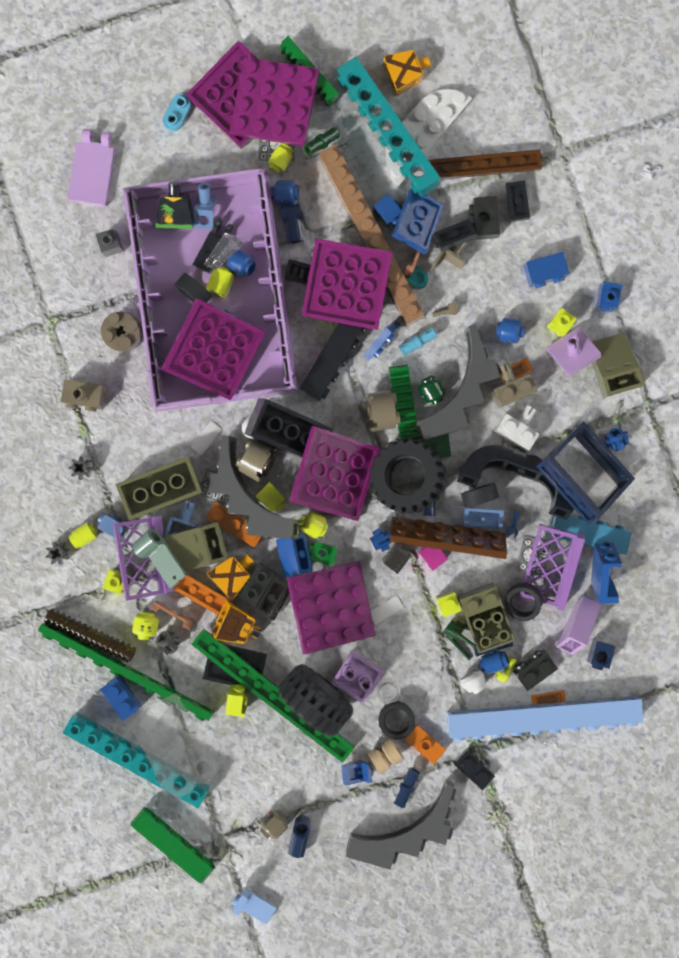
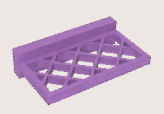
[113,516,174,601]
[520,524,586,611]

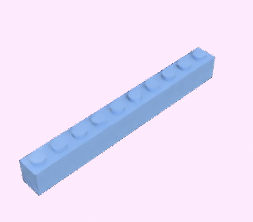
[447,696,644,741]

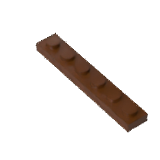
[428,149,542,180]

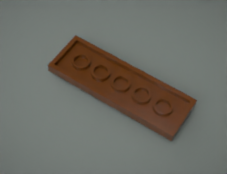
[390,516,508,559]

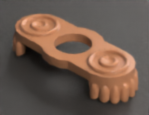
[402,250,420,276]
[150,601,193,631]

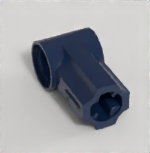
[280,204,303,244]
[288,815,311,858]

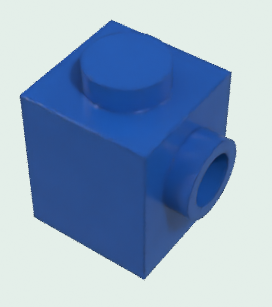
[373,194,402,228]

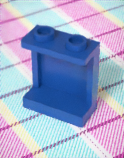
[591,542,622,604]

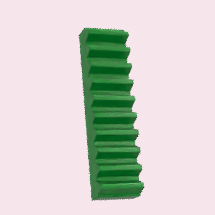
[280,36,339,106]
[388,364,419,440]

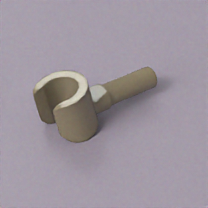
[432,303,459,317]

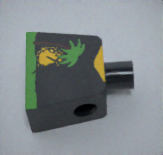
[156,182,194,229]

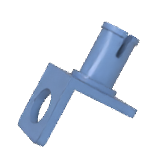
[194,183,216,229]
[164,500,197,536]

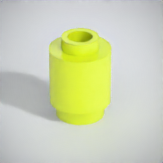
[268,143,294,174]
[68,522,99,549]

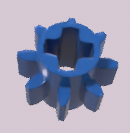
[605,428,629,451]
[370,528,392,552]

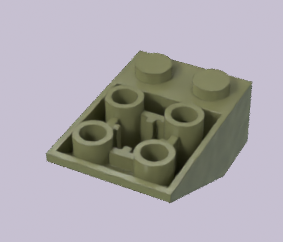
[592,333,645,398]
[162,522,228,571]
[457,583,515,654]

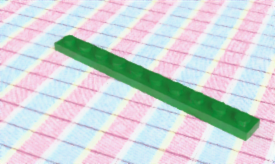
[38,623,214,721]
[191,628,355,763]

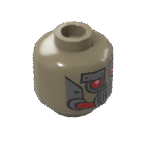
[260,809,289,839]

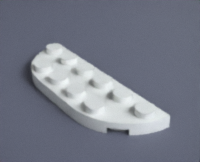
[386,89,472,187]

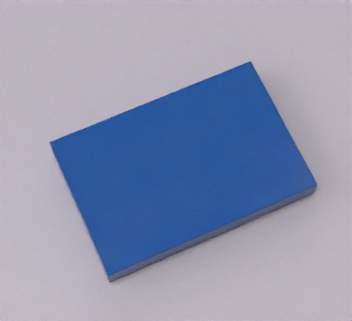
[392,188,444,254]

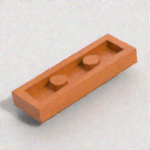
[206,502,261,548]
[173,574,231,616]

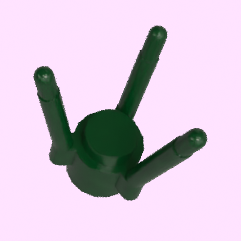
[443,620,477,660]

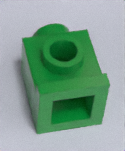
[309,541,338,566]

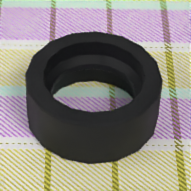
[174,273,212,303]
[461,483,500,508]
[505,582,542,621]
[378,701,415,740]

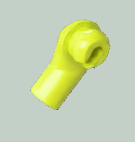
[496,656,517,683]

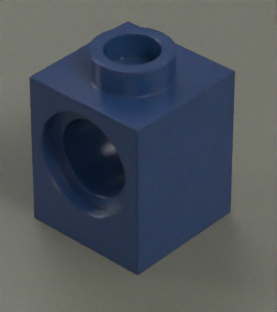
[587,639,615,671]

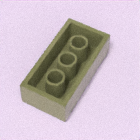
[115,456,205,520]

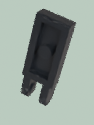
[193,218,233,274]

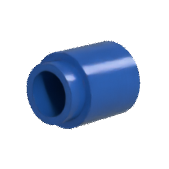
[479,651,510,674]

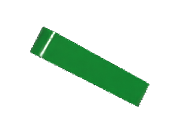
[131,807,215,884]

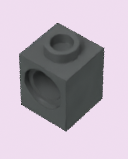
[96,228,124,257]

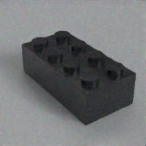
[244,398,333,459]

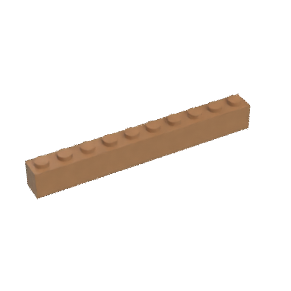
[319,144,424,327]

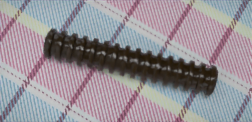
[44,608,136,663]

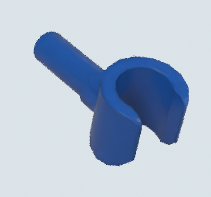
[506,511,520,538]

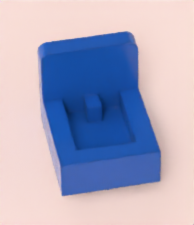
[341,760,373,785]

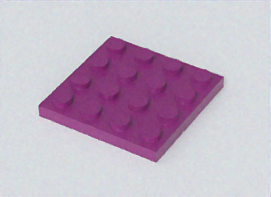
[186,40,258,149]
[229,57,320,146]
[302,238,393,330]
[161,298,266,400]
[289,426,381,521]
[287,561,376,655]

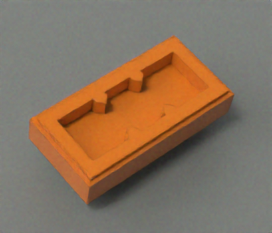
[404,724,446,765]

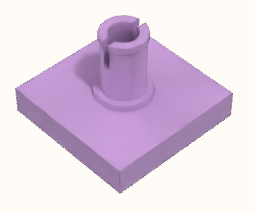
[547,327,601,377]

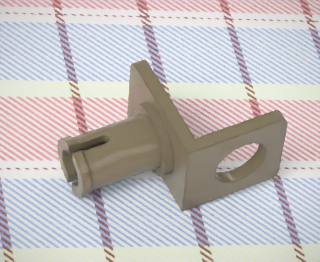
[430,242,468,271]

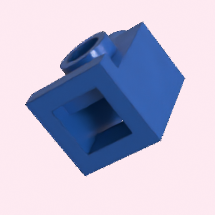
[596,282,623,312]

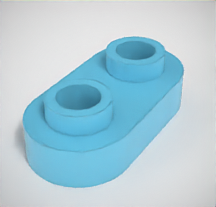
[163,94,191,132]

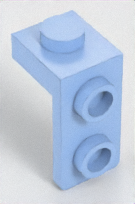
[231,887,276,924]

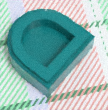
[407,266,428,289]

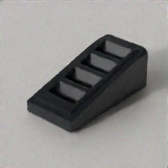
[285,259,311,285]

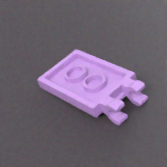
[68,129,115,206]

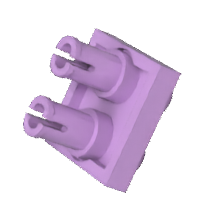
[331,650,384,704]

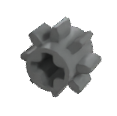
[68,456,94,480]
[45,542,70,565]
[155,630,180,655]

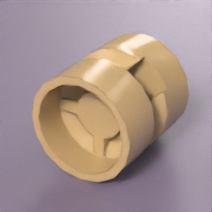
[368,738,404,774]

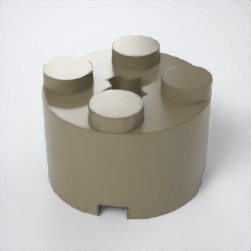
[101,312,143,353]
[365,390,400,432]
[236,438,278,483]

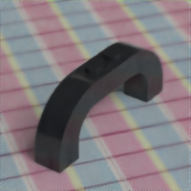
[457,445,574,520]

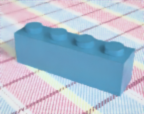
[548,515,632,555]

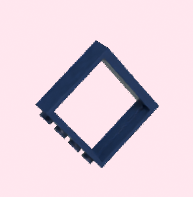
[536,421,635,525]

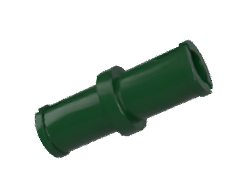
[303,127,340,156]

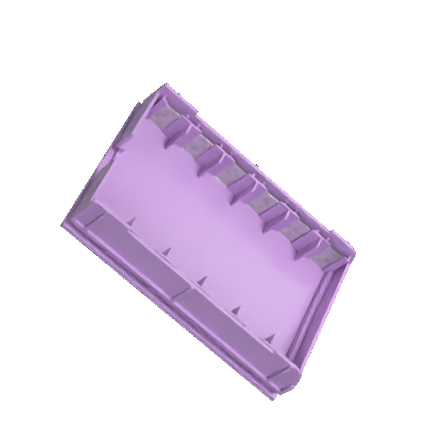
[123,168,299,412]

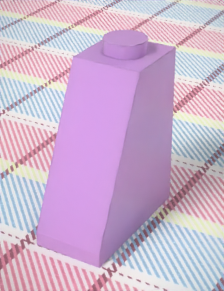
[556,597,601,655]

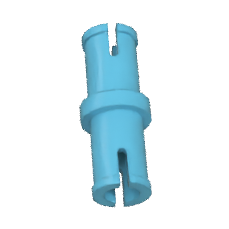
[398,327,437,356]

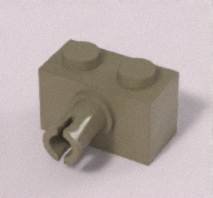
[492,362,538,408]
[61,379,106,412]

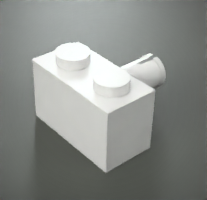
[494,405,539,451]

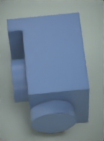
[97,512,127,538]

